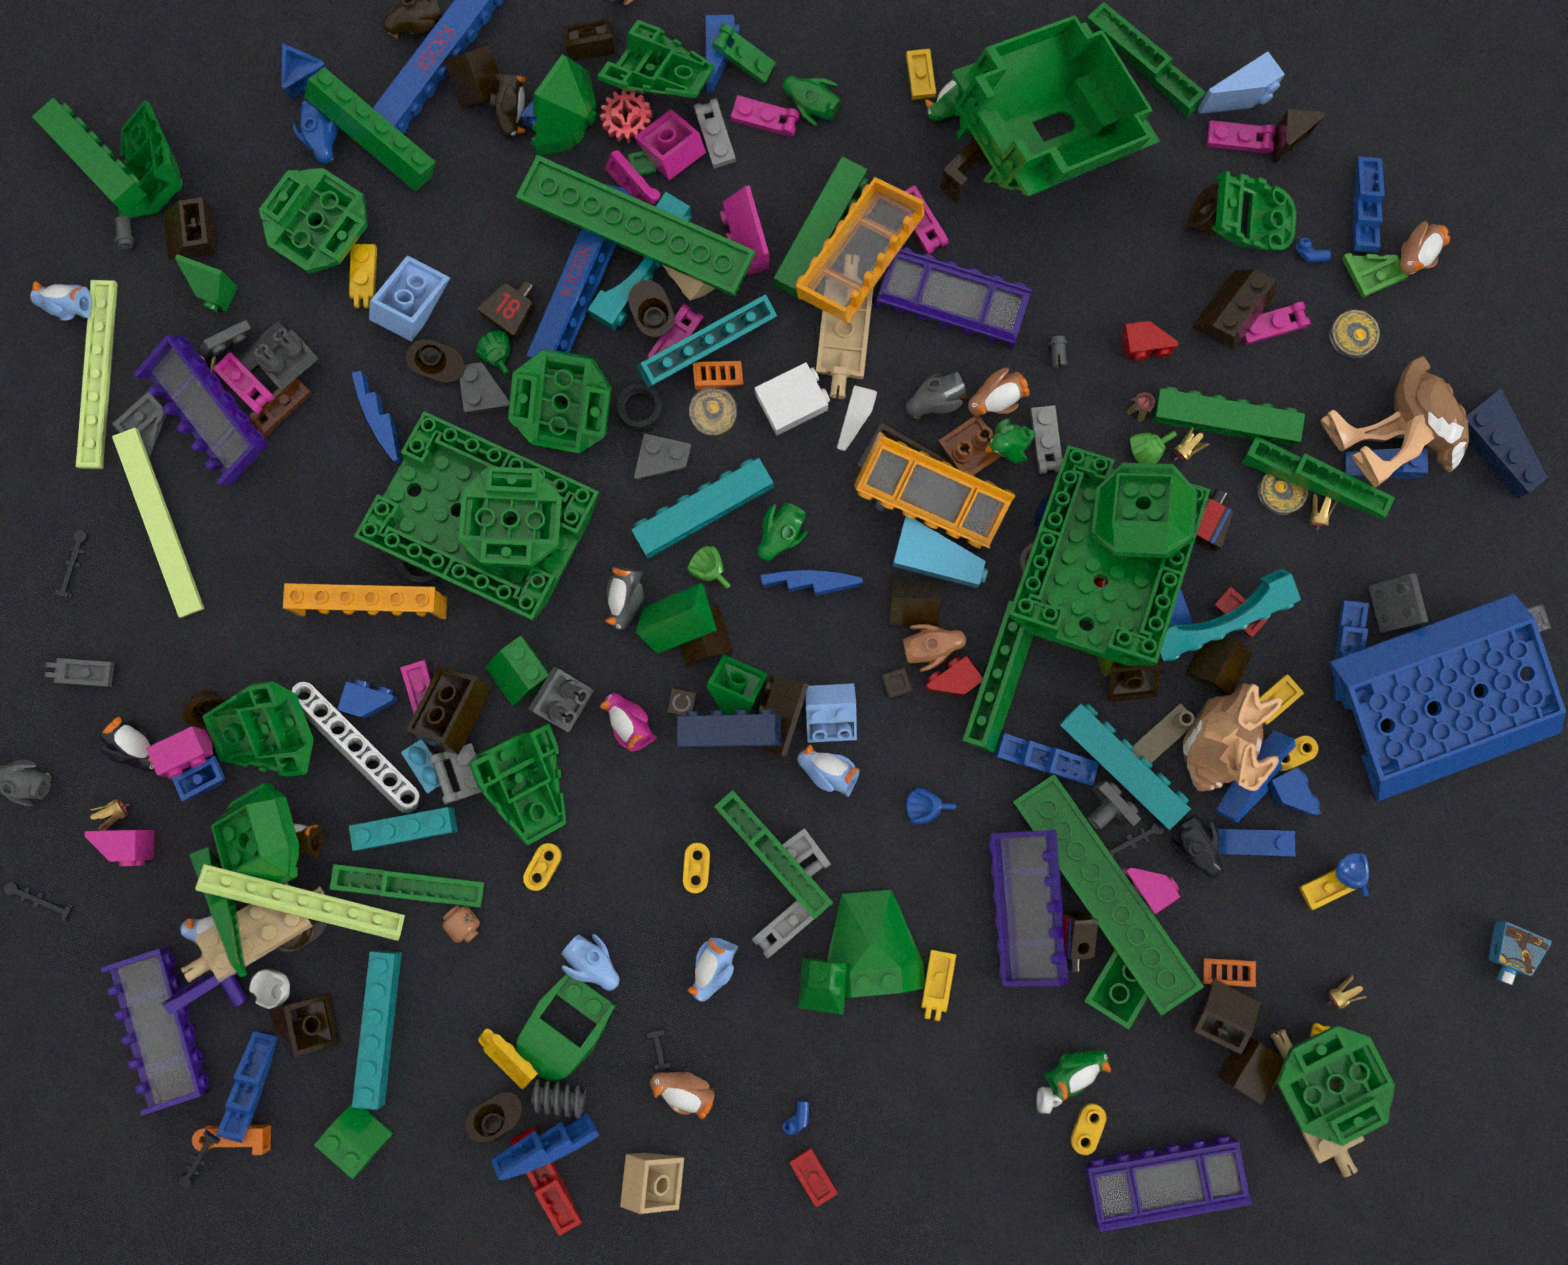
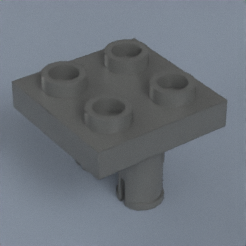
[254,328,318,390]
[1368,573,1429,633]
[528,666,594,732]
[1086,781,1141,830]

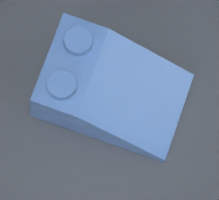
[1197,52,1285,114]
[369,255,450,342]

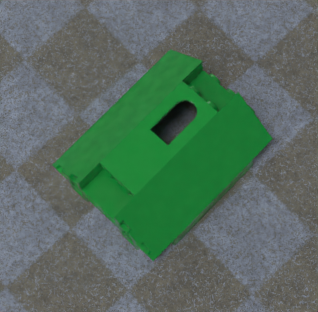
[952,15,1160,196]

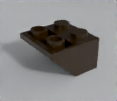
[164,197,217,260]
[1191,979,1261,1054]

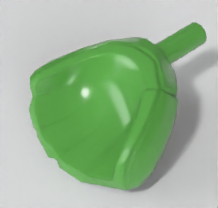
[1130,431,1177,464]
[687,546,731,589]

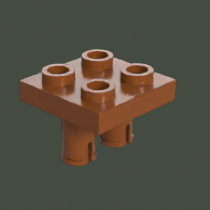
[938,415,1002,475]

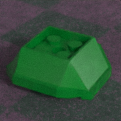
[259,168,368,274]
[508,348,612,453]
[1091,463,1198,558]
[458,466,562,568]
[211,783,299,884]
[1276,1025,1395,1146]

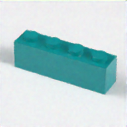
[349,807,458,851]

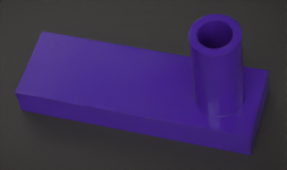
[161,971,248,1015]

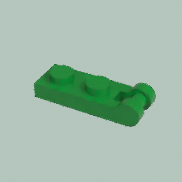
[711,23,776,84]

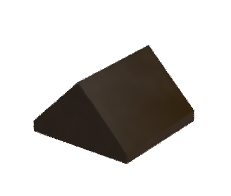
[563,18,616,62]
[444,44,499,107]
[1273,109,1325,164]
[889,577,941,627]
[680,605,733,666]
[1185,636,1252,695]
[1217,1037,1285,1106]

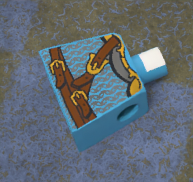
[1488,921,1552,985]

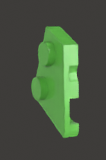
[1341,253,1408,298]

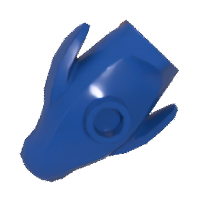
[293,101,339,164]

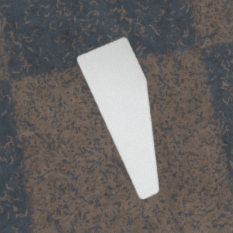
[837,386,877,451]

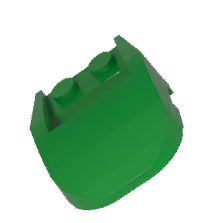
[1212,171,1296,252]
[517,973,617,1081]

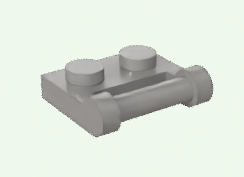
[429,743,482,804]
[782,828,831,894]

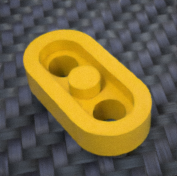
[1280,736,1318,771]
[523,843,562,891]
[683,843,710,893]
[1070,1103,1106,1155]

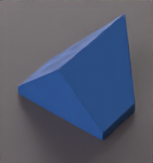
[281,43,327,99]
[172,755,225,801]

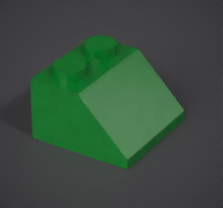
[485,636,550,707]
[314,1104,393,1179]

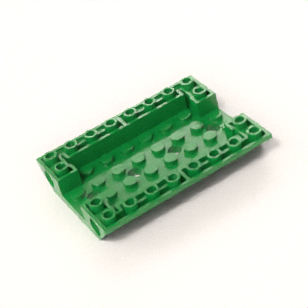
[354,411,599,621]
[1009,445,1211,666]

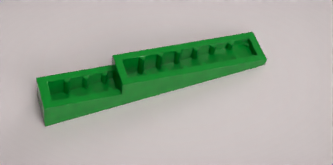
[1087,2,1206,118]
[1241,436,1395,519]
[714,790,833,920]
[189,847,247,977]
[330,864,484,907]

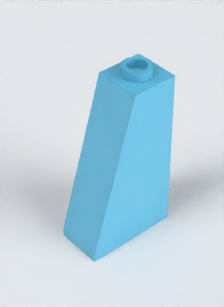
[892,517,988,588]

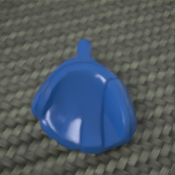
[906,788,956,825]
[1336,852,1369,896]

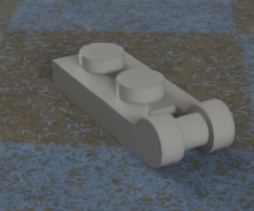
[694,98,736,169]
[1030,405,1063,474]
[751,900,814,959]

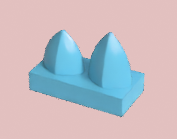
[401,740,450,794]

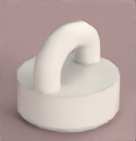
[1036,1087,1062,1114]

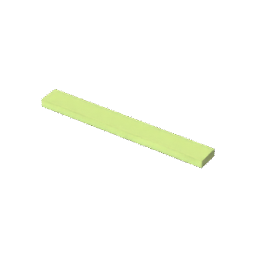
[76,280,118,469]
[112,428,204,618]
[195,864,405,941]

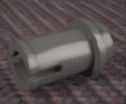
[114,216,135,249]
[1048,336,1068,367]

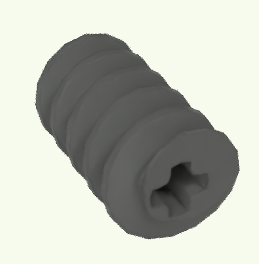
[531,1079,586,1119]

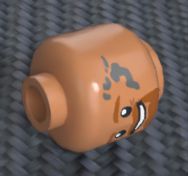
[442,905,480,943]

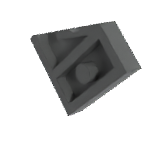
[196,320,251,360]
[459,362,510,414]
[634,433,692,481]

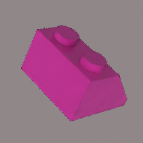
[635,109,706,180]
[146,726,213,779]
[85,830,155,866]
[1121,868,1180,914]

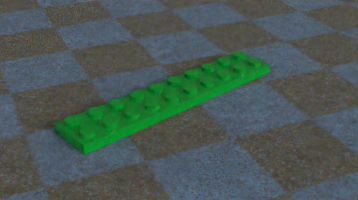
[516,155,755,297]
[1013,774,1204,1016]

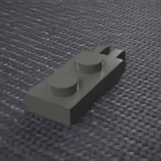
[44,658,114,687]

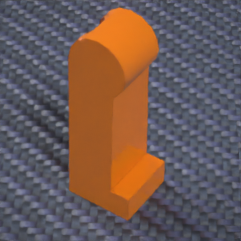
[192,1124,271,1155]

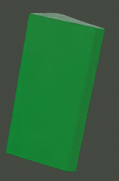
[636,583,717,654]
[1084,950,1148,1029]

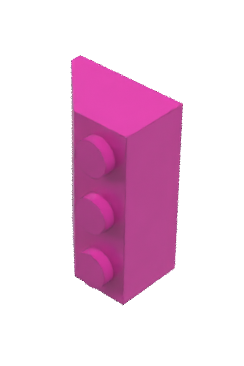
[720,185,769,276]

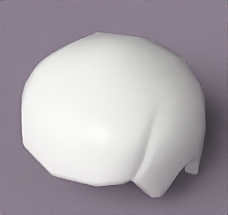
[249,969,290,1009]

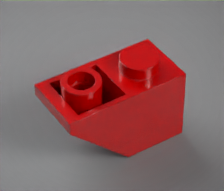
[1121,321,1178,361]
[925,656,983,696]

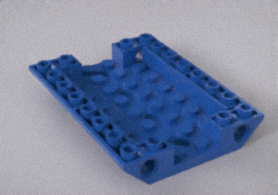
[1329,594,1566,801]

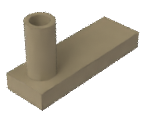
[1131,703,1195,763]

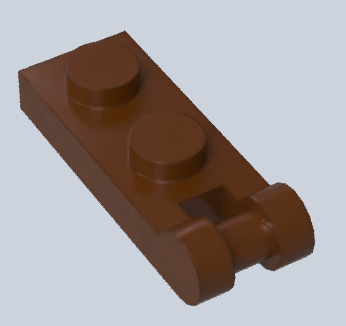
[248,378,312,439]

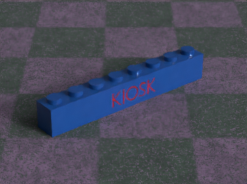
[373,0,504,134]
[526,184,631,359]

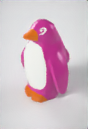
[600,693,657,752]

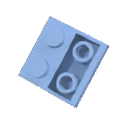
[805,684,857,743]

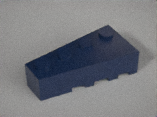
[1466,388,1548,498]
[677,710,781,749]

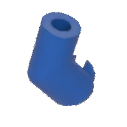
[1296,238,1331,263]
[782,1100,810,1135]

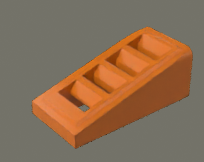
[693,361,743,390]
[1204,958,1256,987]

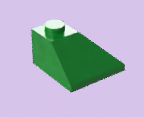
[175,254,238,312]
[706,655,768,715]
[798,957,848,1015]

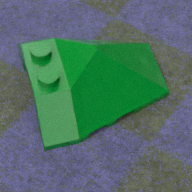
[598,20,715,98]
[531,54,598,156]
[118,100,182,218]
[202,681,314,777]
[468,724,566,846]
[827,889,925,998]

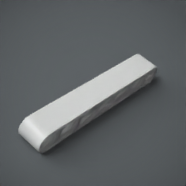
[292,682,419,813]

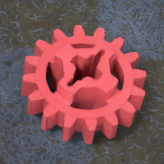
[600,90,652,143]

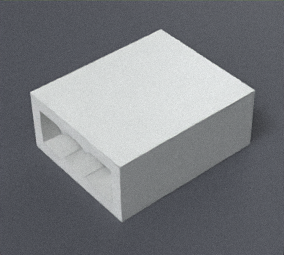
[754,362,830,436]

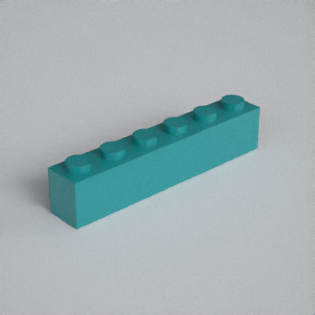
[636,294,777,388]
[631,458,774,559]
[1059,703,1191,830]
[352,950,402,1110]

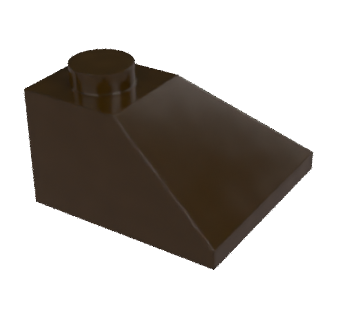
[1107,657,1162,702]
[269,994,339,1058]

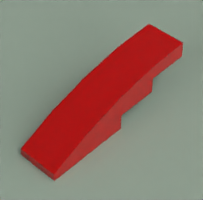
[511,1126,582,1236]

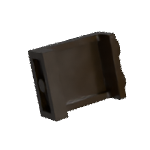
[940,138,992,203]

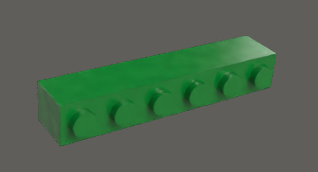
[304,67,436,192]
[32,98,146,214]
[774,156,869,298]
[1151,387,1305,447]
[962,601,1033,753]

